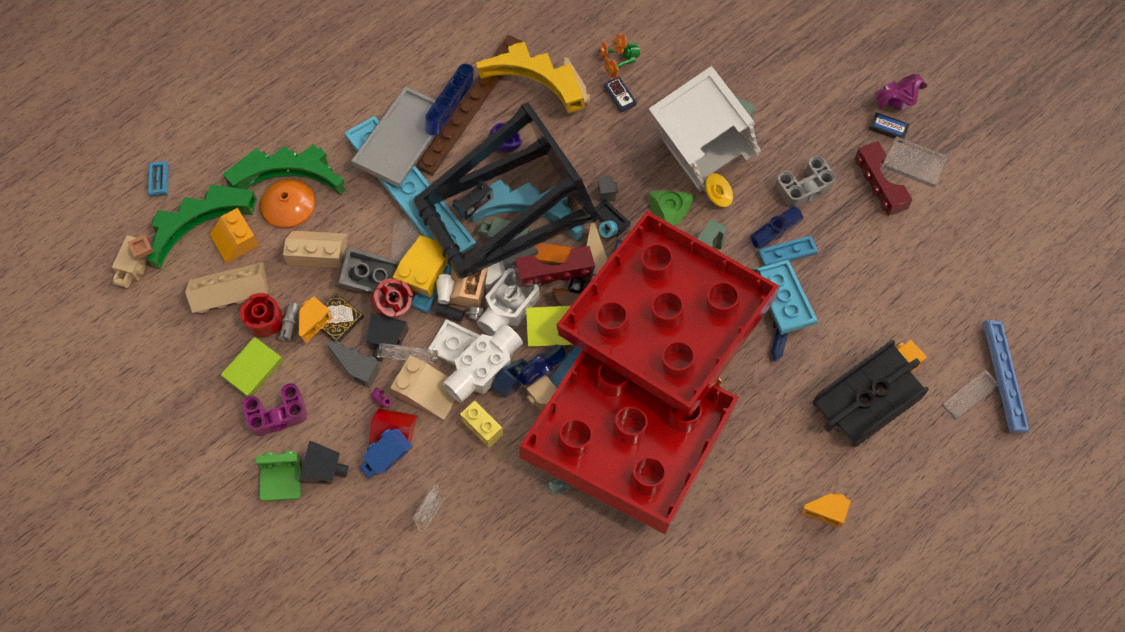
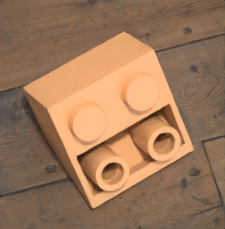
[449,268,488,308]

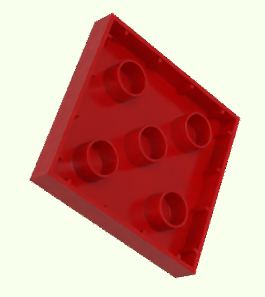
[556,211,779,417]
[519,350,739,535]

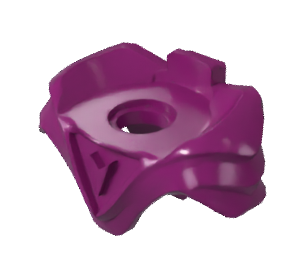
[874,74,928,110]

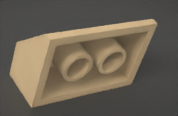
[283,231,348,268]

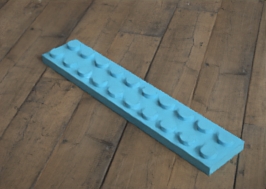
[345,116,476,253]

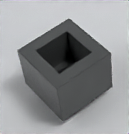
[598,176,618,202]

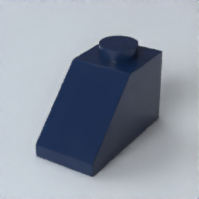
[491,358,536,398]

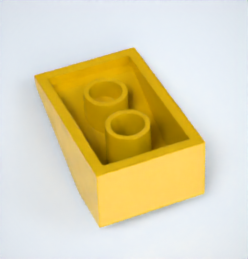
[393,235,447,298]

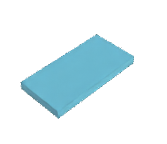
[754,260,818,334]

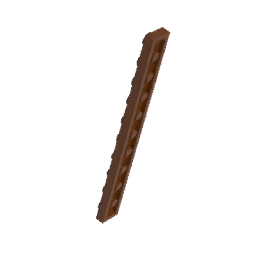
[417,35,523,176]

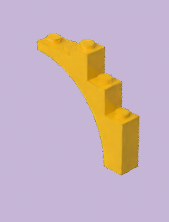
[476,42,585,113]

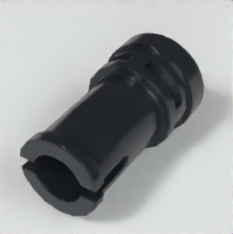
[435,303,465,322]

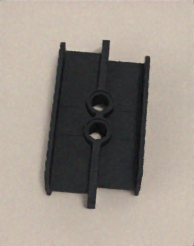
[813,340,929,447]

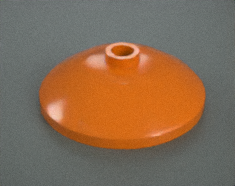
[260,179,315,229]

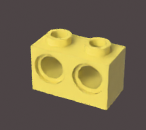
[460,401,503,448]

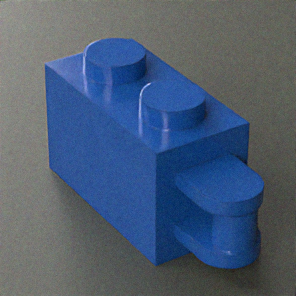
[359,429,413,479]

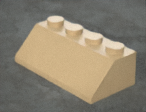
[185,262,269,313]

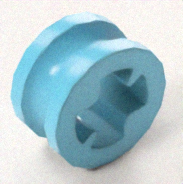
[599,220,618,238]

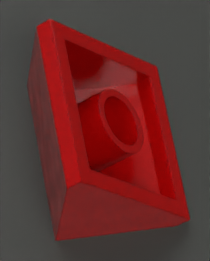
[369,408,417,454]

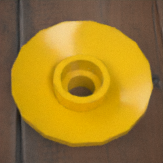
[705,173,733,208]

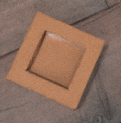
[127,234,154,260]

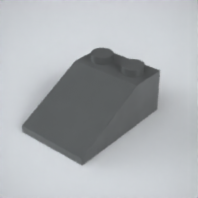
[335,247,400,299]

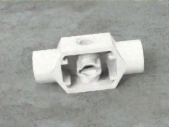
[477,269,542,336]
[442,324,523,403]

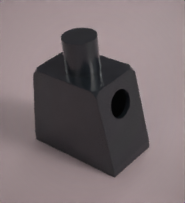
[367,313,409,362]
[299,441,349,484]

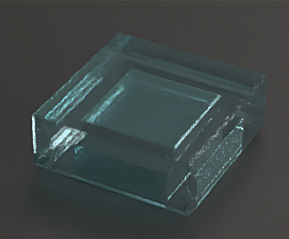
[548,479,570,495]

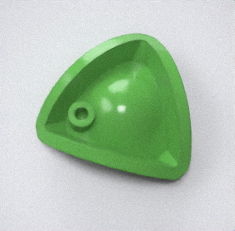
[649,191,693,226]

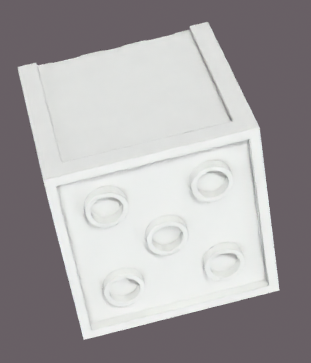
[649,66,761,192]

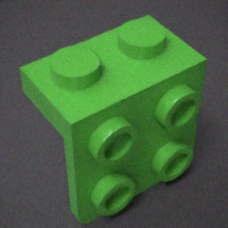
[256,451,302,501]

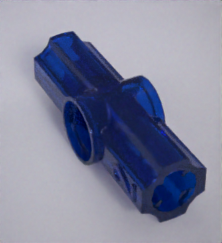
[750,206,804,249]
[516,344,566,387]

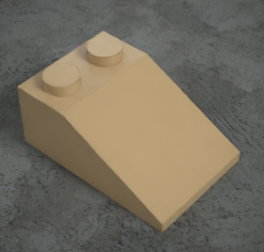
[390,355,456,421]

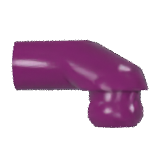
[371,388,392,407]

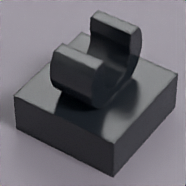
[567,277,589,293]

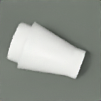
[436,274,455,304]

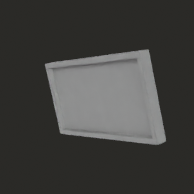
[351,86,452,188]

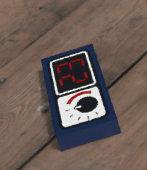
[604,77,637,113]

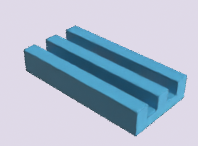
[148,161,169,197]

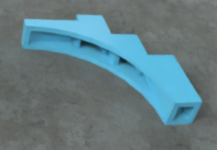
[470,179,583,241]

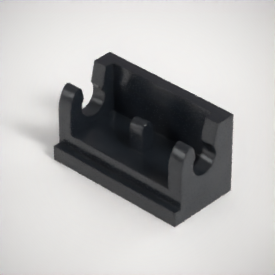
[452,179,494,220]

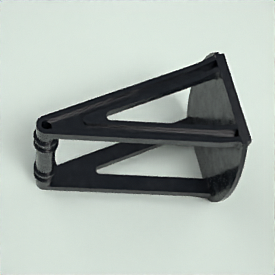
[413,102,599,279]

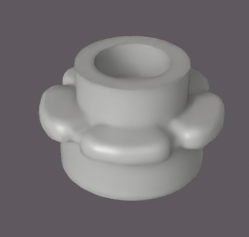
[466,307,484,321]

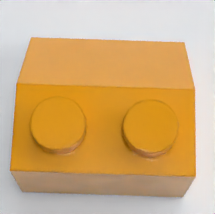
[209,208,260,264]

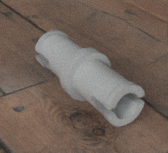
[279,303,300,342]

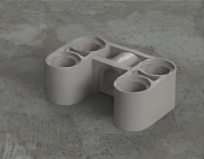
[775,156,835,209]

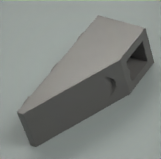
[325,339,381,388]

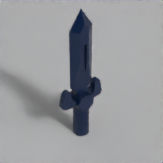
[771,320,793,362]

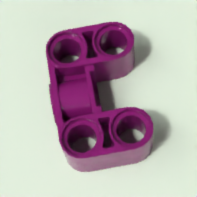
[242,383,307,436]

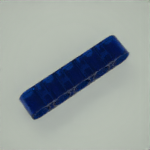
[425,64,474,135]

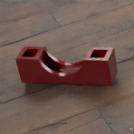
[855,141,913,216]
[514,246,595,288]

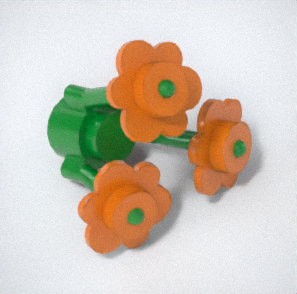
[599,34,640,79]

